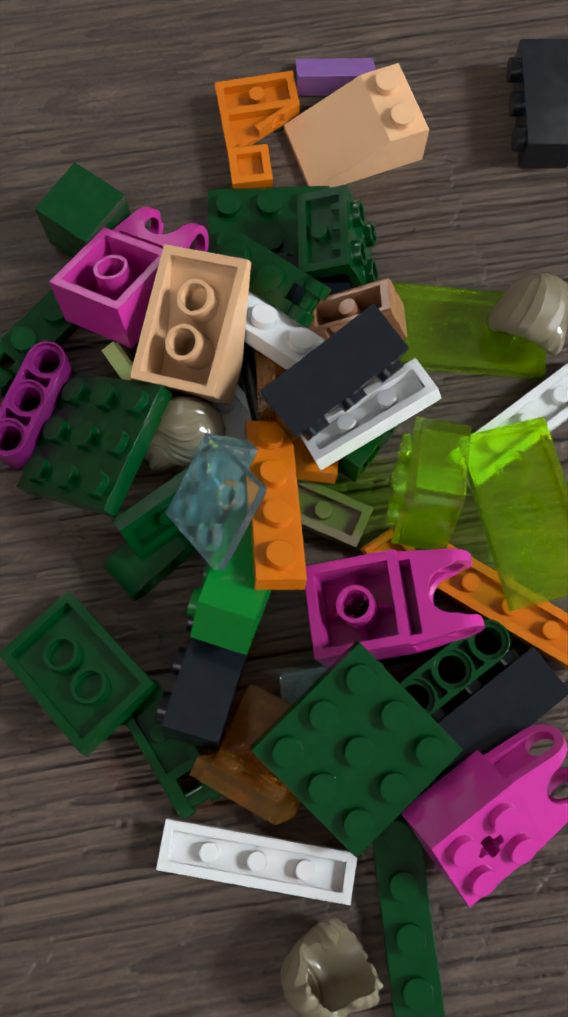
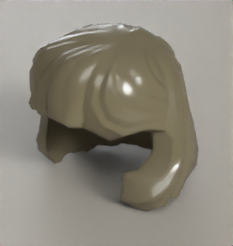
[485,272,568,356]
[144,396,226,472]
[280,917,383,1017]

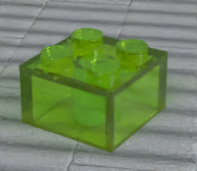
[385,416,471,550]

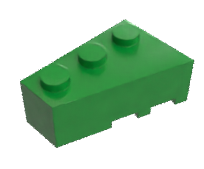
[187,479,272,655]

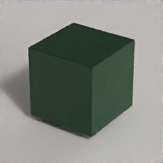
[34,162,131,258]

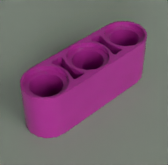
[0,341,74,469]

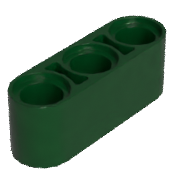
[104,501,232,601]
[399,619,511,715]

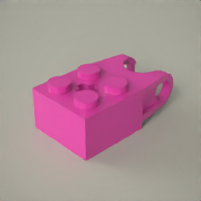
[49,207,209,348]
[305,549,485,668]
[401,724,568,908]

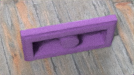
[296,58,376,96]

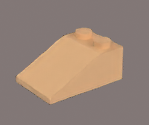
[284,63,429,188]
[130,244,251,406]

